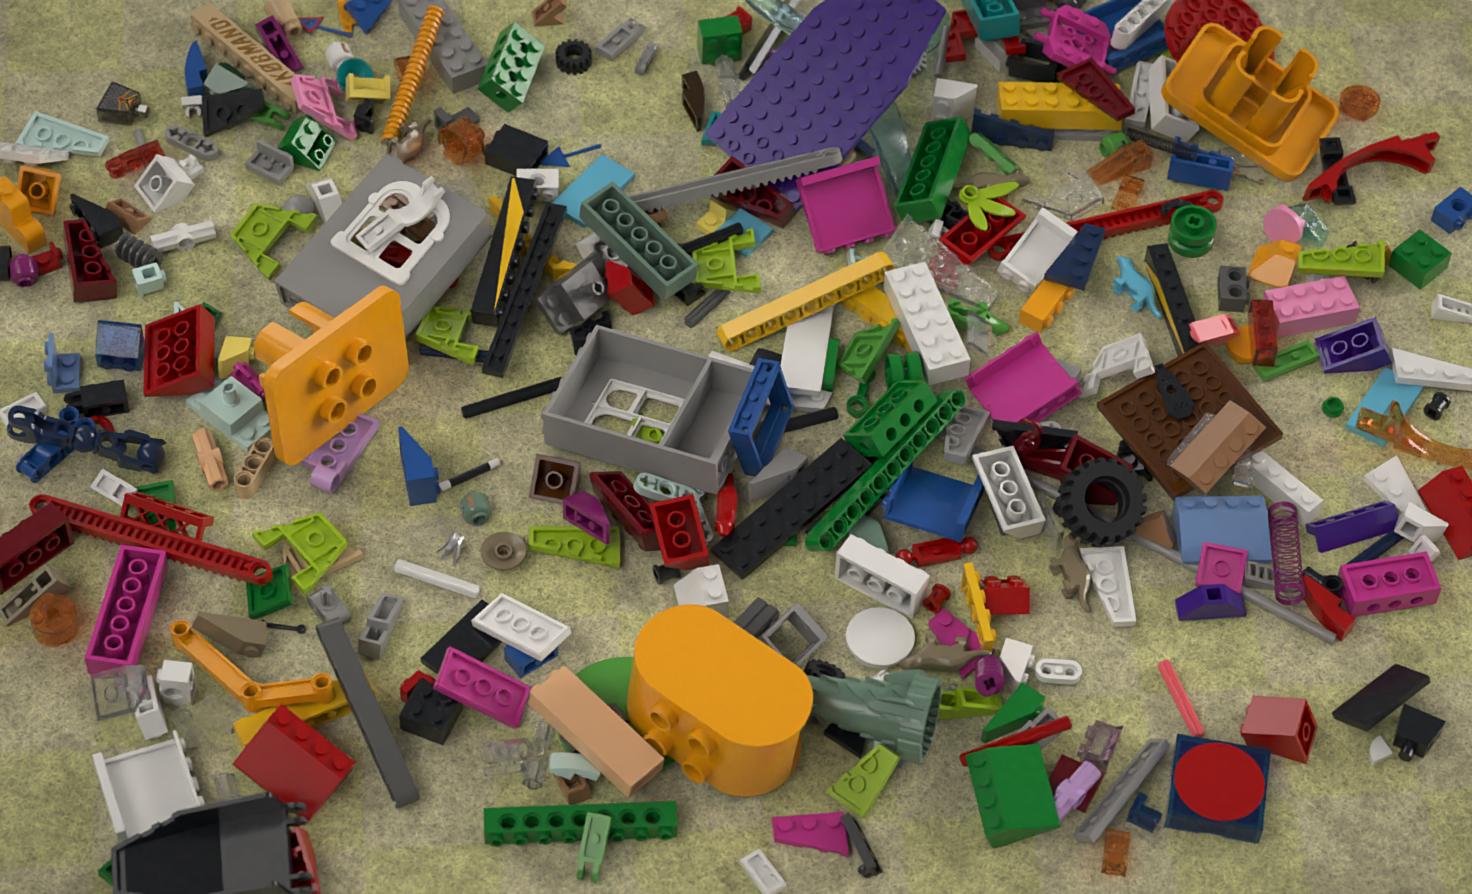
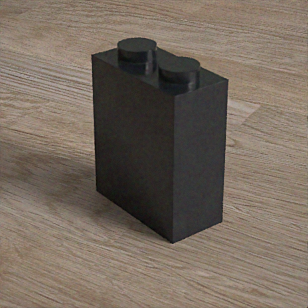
[483,124,548,177]

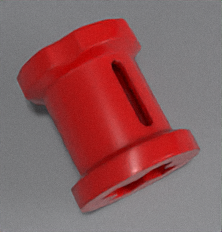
[923,583,951,614]

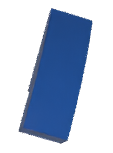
[185,41,208,96]

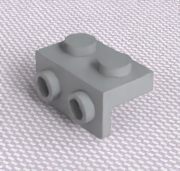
[245,140,294,186]

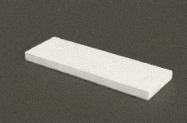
[780,305,834,397]

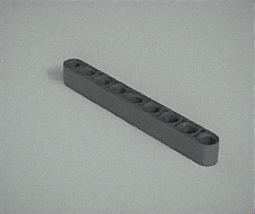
[315,617,420,809]

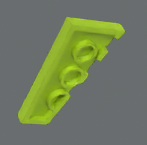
[529,526,620,568]

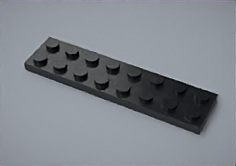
[711,437,872,580]

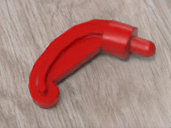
[90,415,115,432]

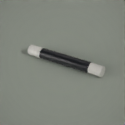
[439,458,501,492]

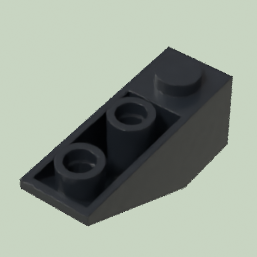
[69,193,123,249]

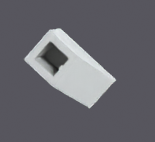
[1394,502,1449,542]
[999,638,1035,692]

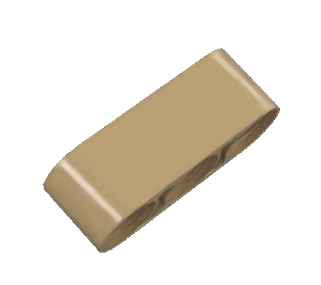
[234,437,275,499]

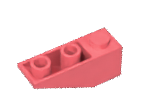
[1189,314,1241,347]

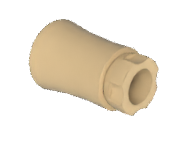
[264,0,302,40]

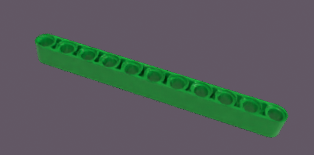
[805,389,966,552]

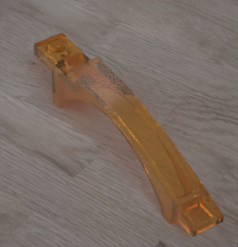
[1355,400,1472,470]

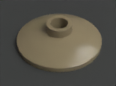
[481,532,526,570]

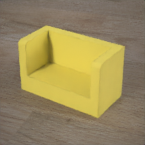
[346,73,390,104]

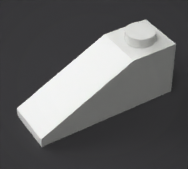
[129,675,168,740]

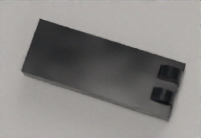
[841,812,883,879]

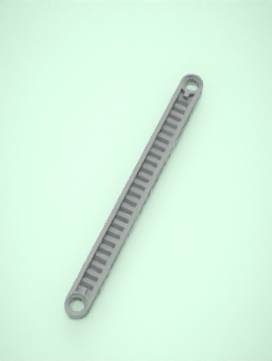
[629,147,843,213]

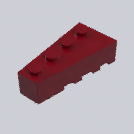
[711,156,797,229]
[63,219,117,302]

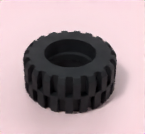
[1056,458,1147,547]

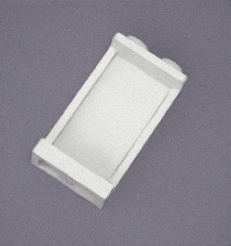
[997,208,1077,294]

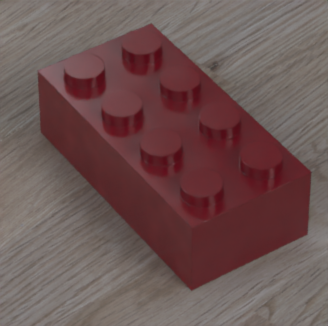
[0,502,74,595]

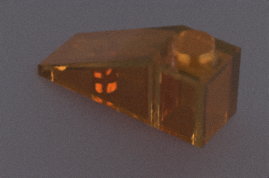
[1086,139,1153,187]

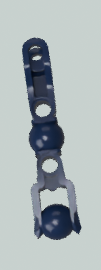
[7,405,166,474]

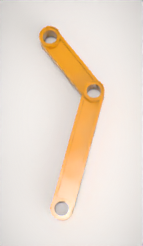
[170,619,335,713]

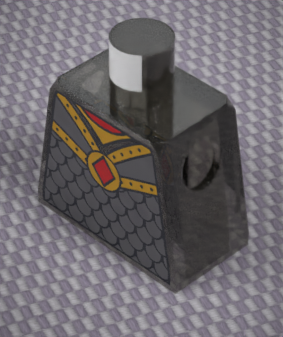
[96,82,150,126]

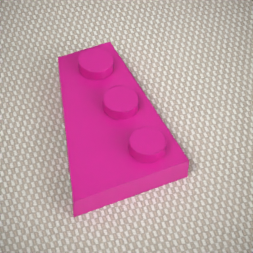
[928,608,995,680]
[771,812,849,857]

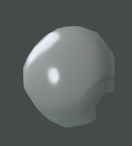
[283,194,315,214]

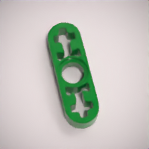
[822,338,840,392]

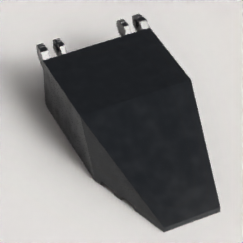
[111,792,312,894]

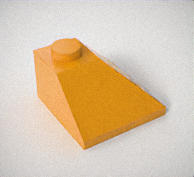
[17,165,62,216]
[1247,239,1302,288]

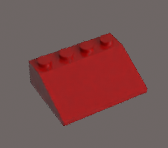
[143,304,215,397]
[232,704,356,823]

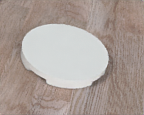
[846,607,915,669]

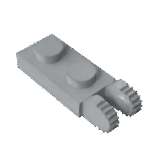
[596,18,646,61]

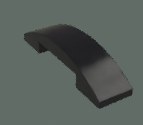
[1319,137,1356,205]

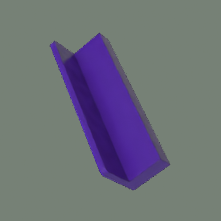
[1305,500,1398,553]

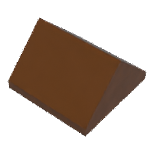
[529,454,581,504]

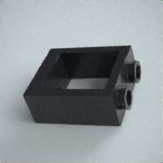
[1006,38,1066,83]

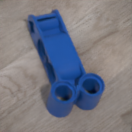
[16,406,96,483]

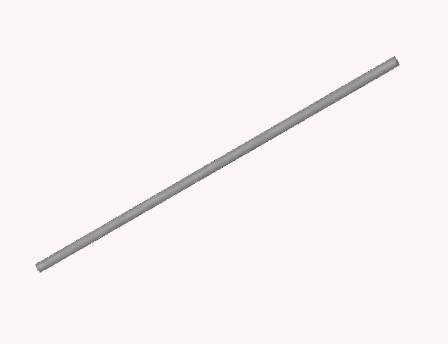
[936,429,1337,644]

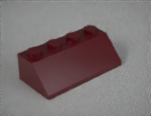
[589,471,660,551]

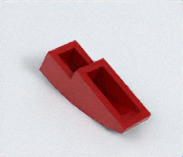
[1300,574,1356,642]

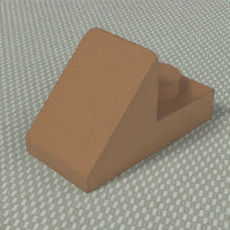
[532,0,567,26]

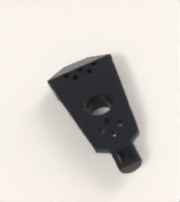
[1155,363,1195,421]

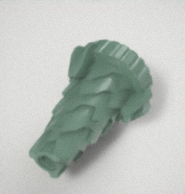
[806,669,942,767]

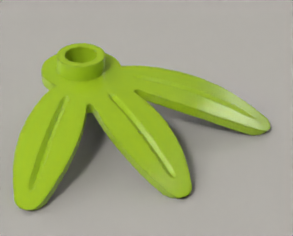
[959,181,1019,231]

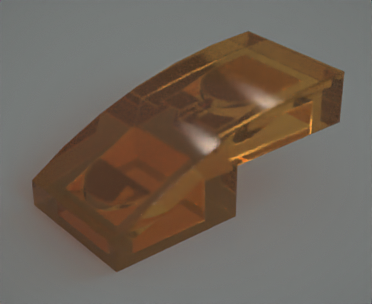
[1111,174,1145,211]
[1101,829,1130,877]

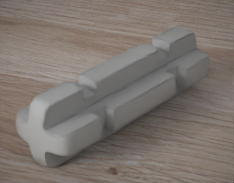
[634,42,658,75]

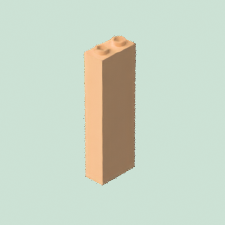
[529,665,665,798]

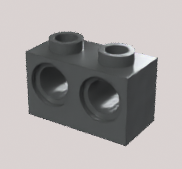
[1217,265,1250,313]

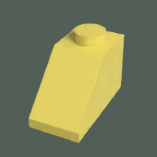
[218,336,255,379]

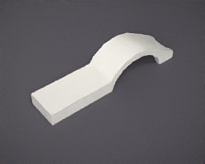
[355,175,445,253]

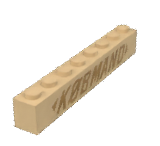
[190,2,301,115]

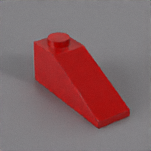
[290,826,321,894]

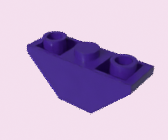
[1175,584,1246,621]

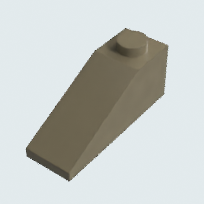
[0,564,72,626]
[192,611,267,657]

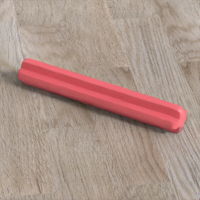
[1158,659,1205,739]

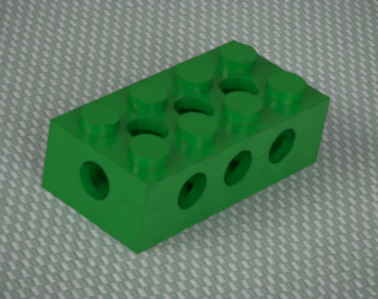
[477,22,545,112]
[843,380,938,457]

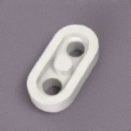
[1035,659,1082,685]

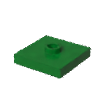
[246,564,293,620]

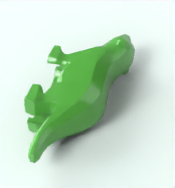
[947,299,1010,337]

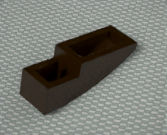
[681,70,705,132]

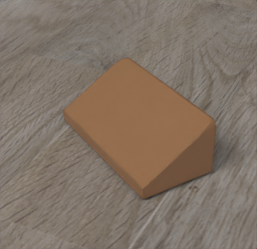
[105,199,152,234]

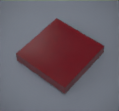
[1049,754,1105,813]

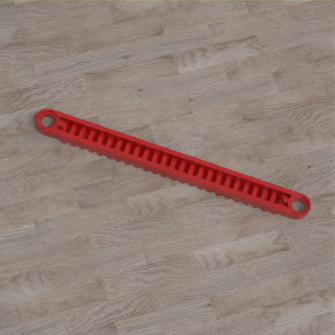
[988,190,1224,261]
[29,494,273,585]

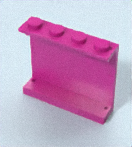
[964,331,1082,423]

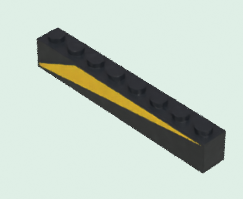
[471,176,540,327]
[1144,243,1200,356]

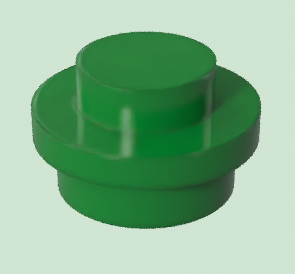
[1322,397,1344,418]

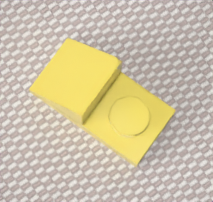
[696,200,737,234]

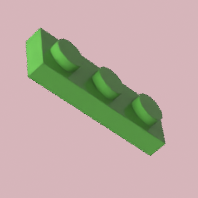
[1252,340,1320,382]

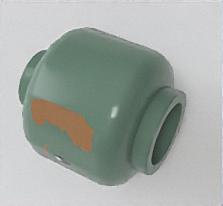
[460,492,492,526]

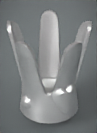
[436,533,466,566]

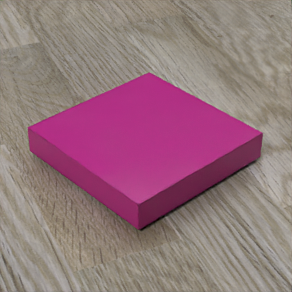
[1195,542,1248,594]

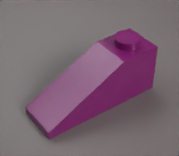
[255,15,303,72]
[563,491,610,544]

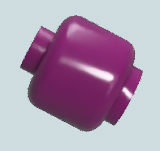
[9,254,39,287]

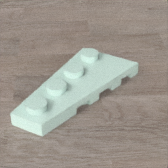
[15,111,110,157]

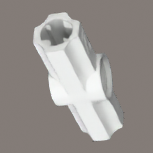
[149,220,217,252]

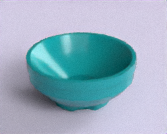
[336,58,374,93]

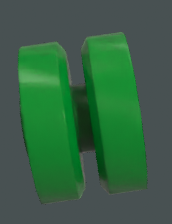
[1167,205,1217,258]
[885,351,923,390]

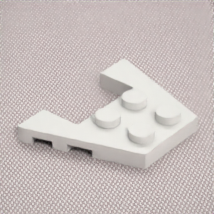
[1078,333,1155,399]

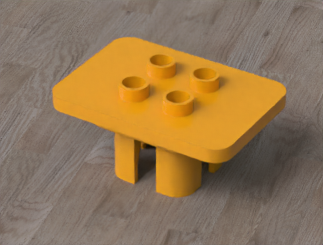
[1161,23,1339,182]
[254,286,409,466]

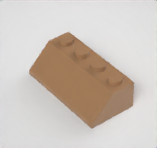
[1170,400,1267,496]

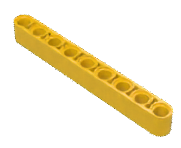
[716,252,896,351]

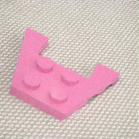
[291,74,358,141]

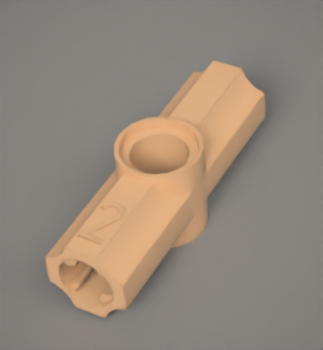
[192,428,228,492]

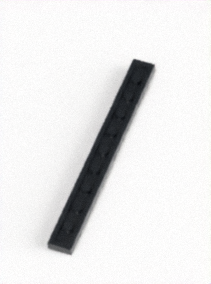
[482,202,567,378]

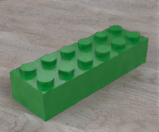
[894,116,971,224]

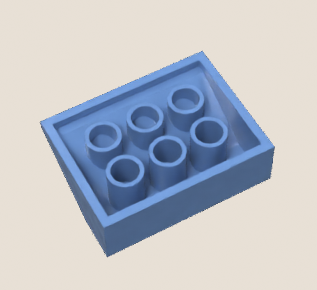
[1171,496,1272,564]

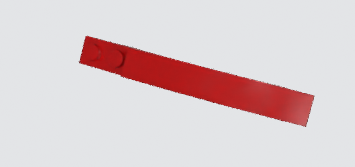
[1302,131,1440,203]

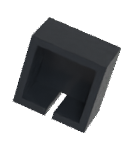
[399,679,463,746]

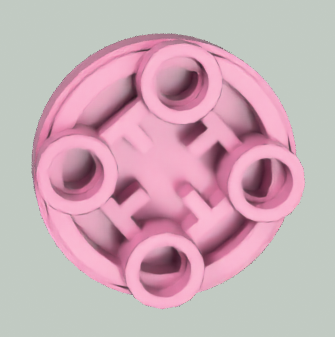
[1263,204,1305,244]

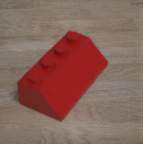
[937,197,1026,266]
[1418,466,1472,560]

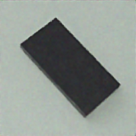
[420,599,502,675]
[1332,663,1431,732]

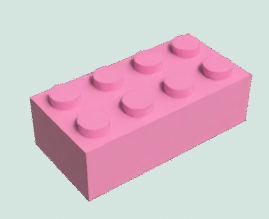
[1261,276,1360,338]

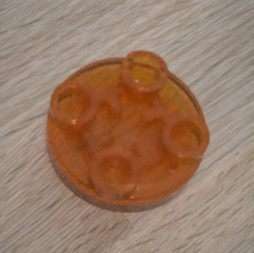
[1339,85,1381,121]

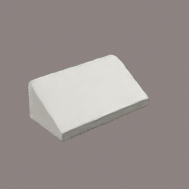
[975,37,1009,72]

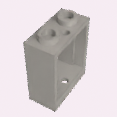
[758,602,828,666]

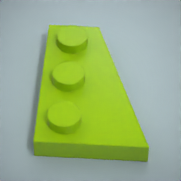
[825,744,901,817]

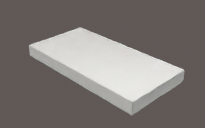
[471,593,571,661]

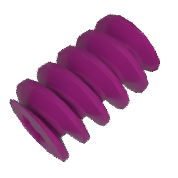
[975,656,1005,697]

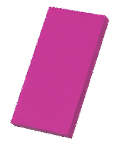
[433,647,531,729]

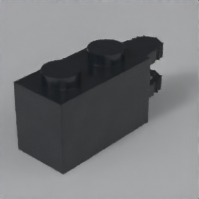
[63,379,130,418]

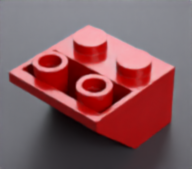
[605,261,655,315]
[979,575,1030,615]

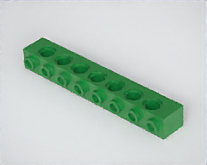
[483,801,678,847]

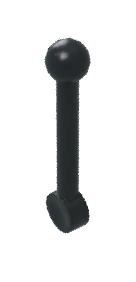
[260,620,306,634]

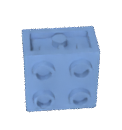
[44,333,81,393]

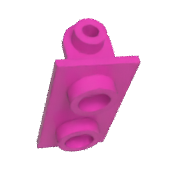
[229,362,266,402]

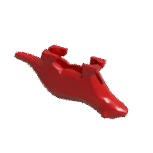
[714,473,738,536]

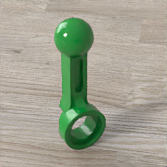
[846,369,876,418]

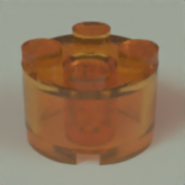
[438,116,485,165]
[29,593,80,648]

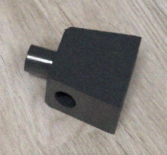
[1393,703,1446,762]

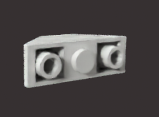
[306,178,342,223]

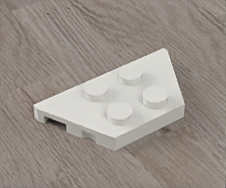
[0,142,69,166]

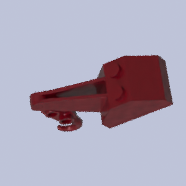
[1013,418,1133,506]

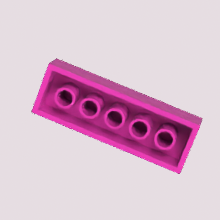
[84,545,169,680]

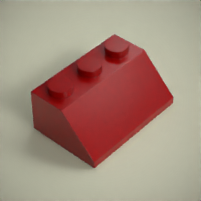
[649,494,710,571]

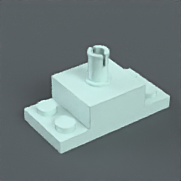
[186,375,271,452]

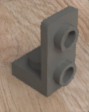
[434,107,480,139]

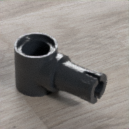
[1302,566,1343,599]

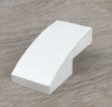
[90,468,138,506]

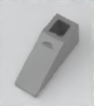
[748,447,808,501]

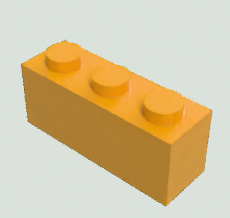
[1019,280,1075,333]

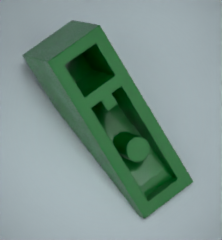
[981,683,1045,744]

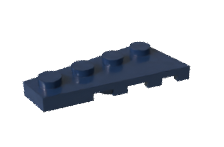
[971,108,1054,151]
[1043,223,1106,291]

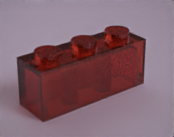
[1247,299,1278,366]

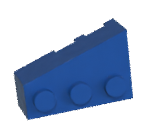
[1167,135,1234,191]

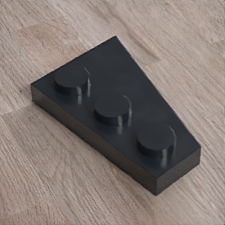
[202,88,265,137]

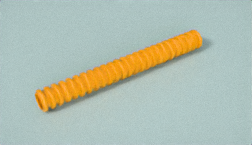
[381,6,445,141]

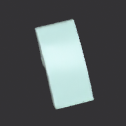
[549,753,600,781]

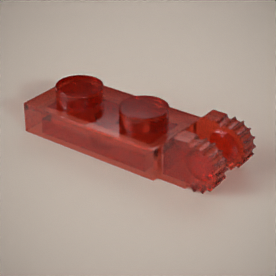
[104,139,165,179]

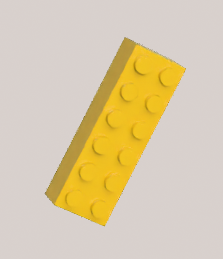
[995,82,1123,130]

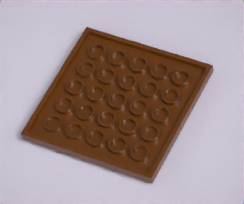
[1097,341,1284,501]

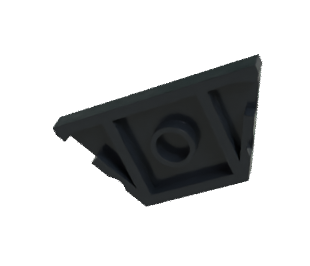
[992,419,1078,449]

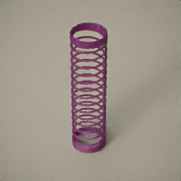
[1268,501,1305,605]

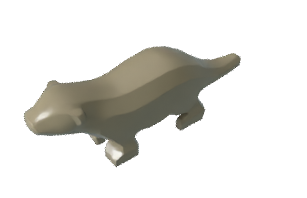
[381,119,432,163]
[952,171,1030,201]
[1049,535,1091,612]
[899,635,992,672]

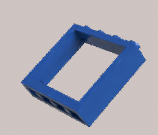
[728,358,794,477]

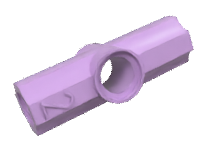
[1053,761,1101,822]

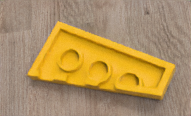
[960,562,996,652]

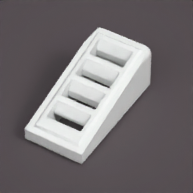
[1431,294,1472,323]

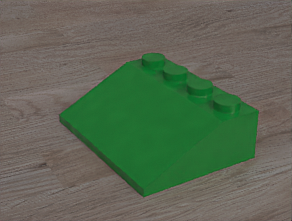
[966,744,1061,848]

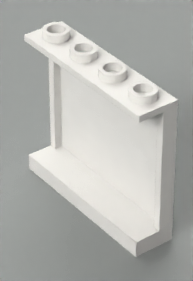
[92,730,205,844]

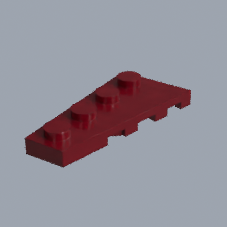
[1057,57,1135,122]

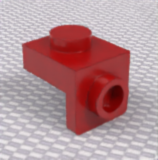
[400,670,435,703]

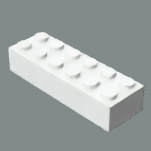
[883,262,970,386]

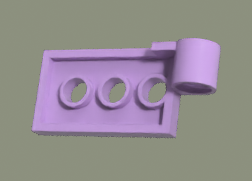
[302,413,380,494]

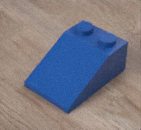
[398,427,440,506]

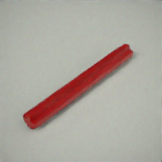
[959,716,1072,767]

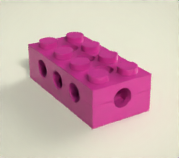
[1337,552,1442,617]

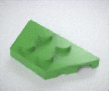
[836,318,901,384]

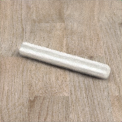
[394,559,480,598]

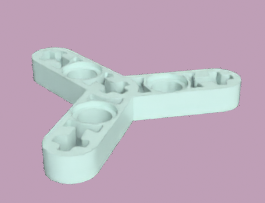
[633,473,713,545]

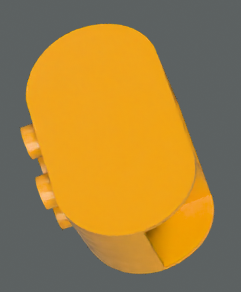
[626,604,813,797]

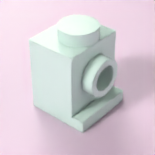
[132,262,167,298]

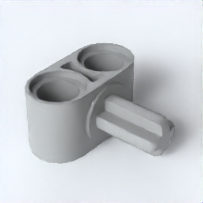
[307,585,351,623]

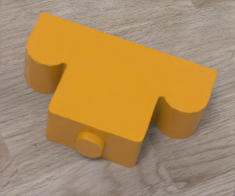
[0,176,47,254]

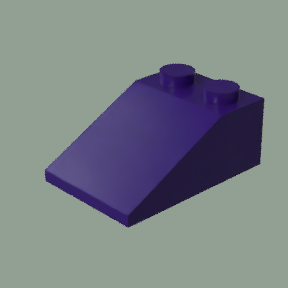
[1315,317,1392,373]

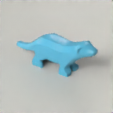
[1112,256,1163,319]

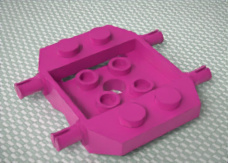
[1033,5,1119,77]

